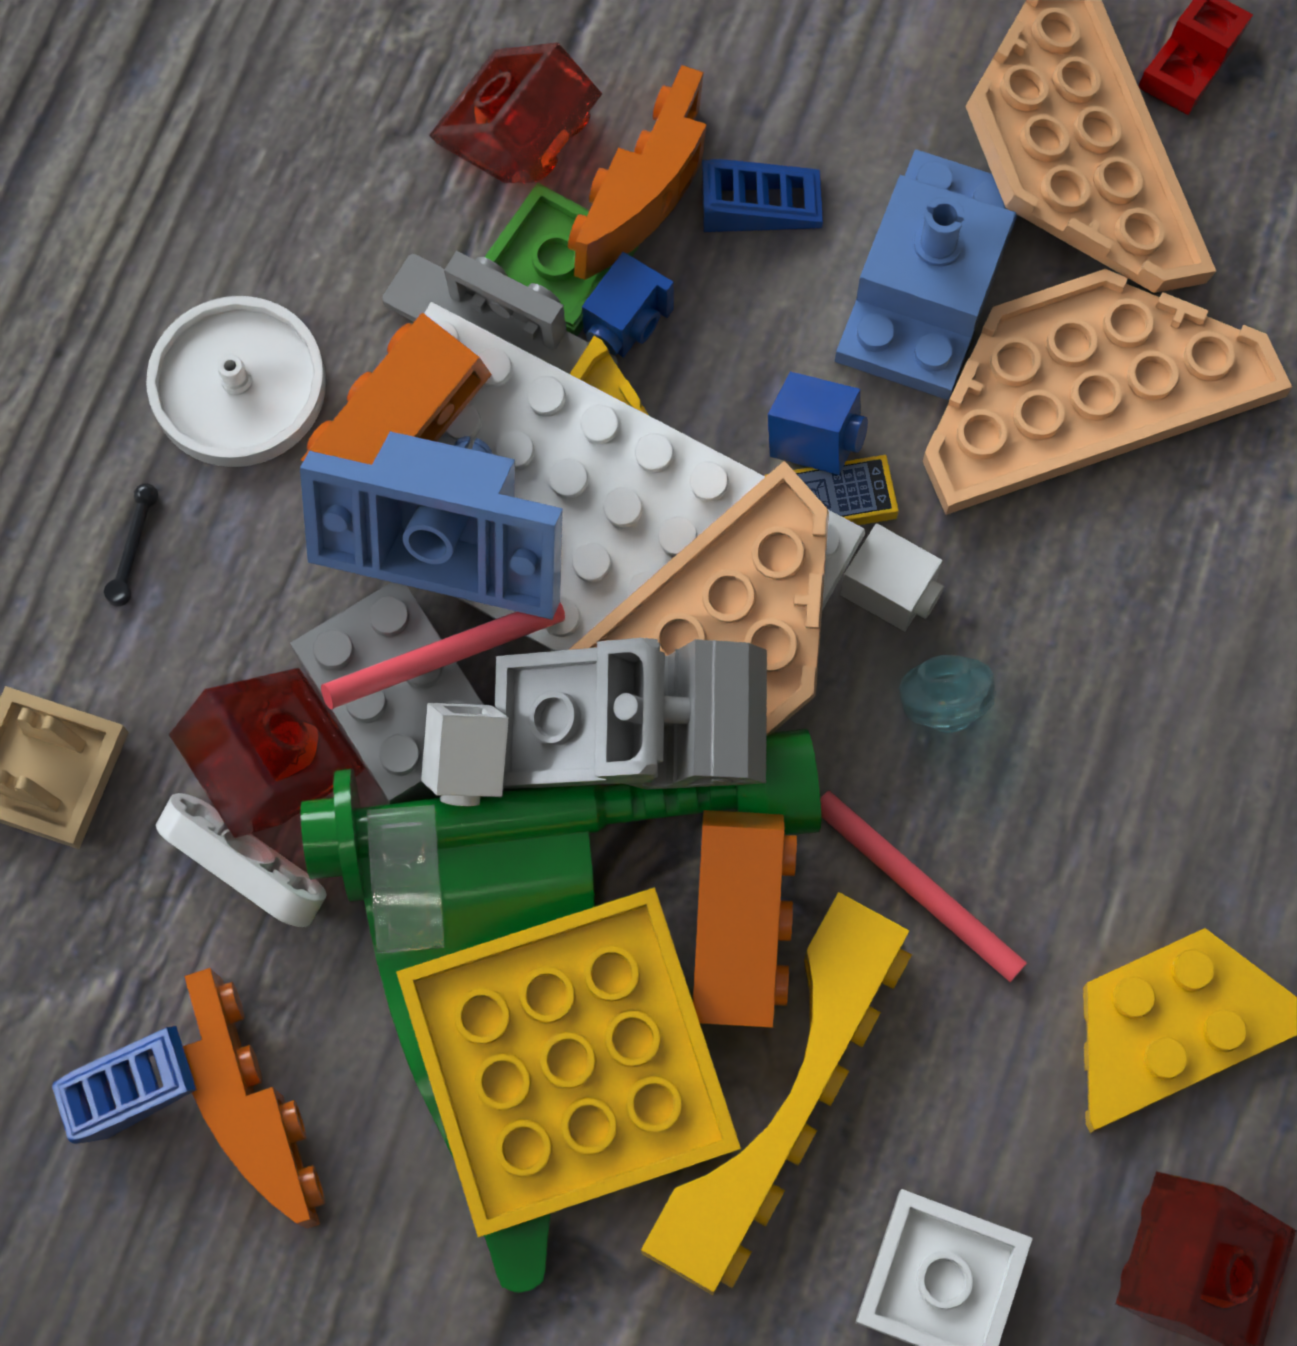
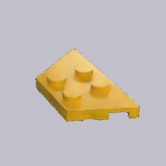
[1083,928,1297,1133]

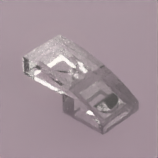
[367,805,445,953]

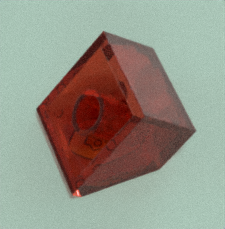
[429,42,602,183]
[169,667,365,838]
[1115,1171,1297,1346]

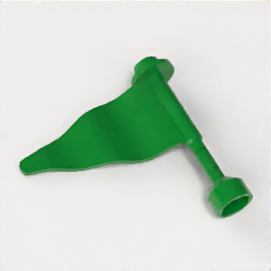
[301,729,821,1292]

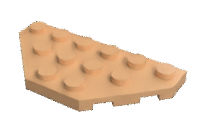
[965,0,1216,293]
[923,269,1292,515]
[569,460,829,736]

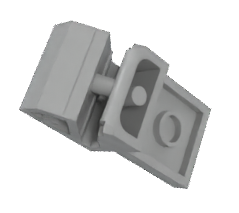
[495,638,767,790]

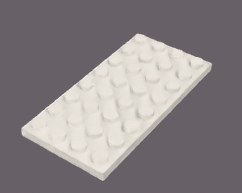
[424,302,865,651]

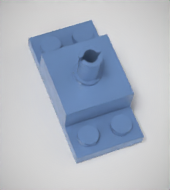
[835,149,1018,400]
[300,431,563,620]

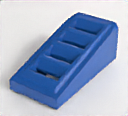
[702,159,823,232]
[52,1026,197,1144]

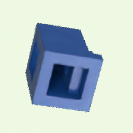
[582,252,674,358]

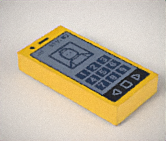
[765,454,899,525]

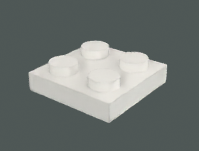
[855,1189,1032,1346]

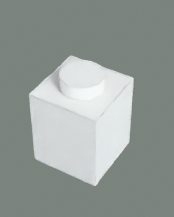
[840,523,944,632]
[421,703,509,806]

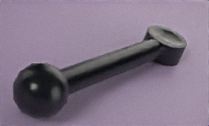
[104,483,158,606]

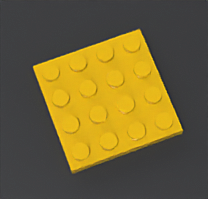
[396,887,741,1238]

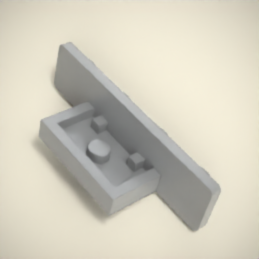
[382,251,618,374]

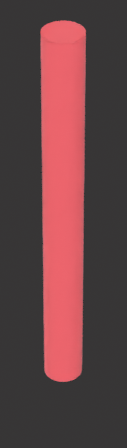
[321,602,565,709]
[821,790,1027,982]

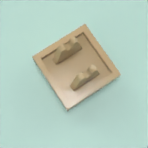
[0,686,129,849]

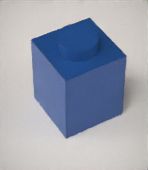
[768,371,868,475]

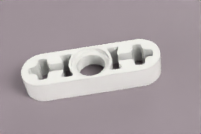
[156,793,327,927]

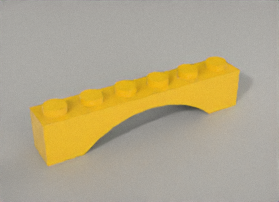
[641,892,912,1295]

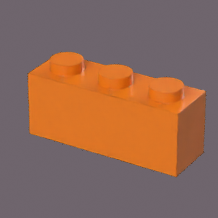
[301,312,492,465]
[693,810,797,1028]

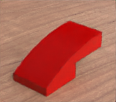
[1138,0,1253,115]

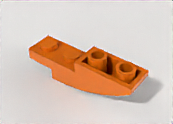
[568,65,707,280]
[183,968,325,1229]

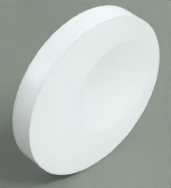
[146,296,326,467]

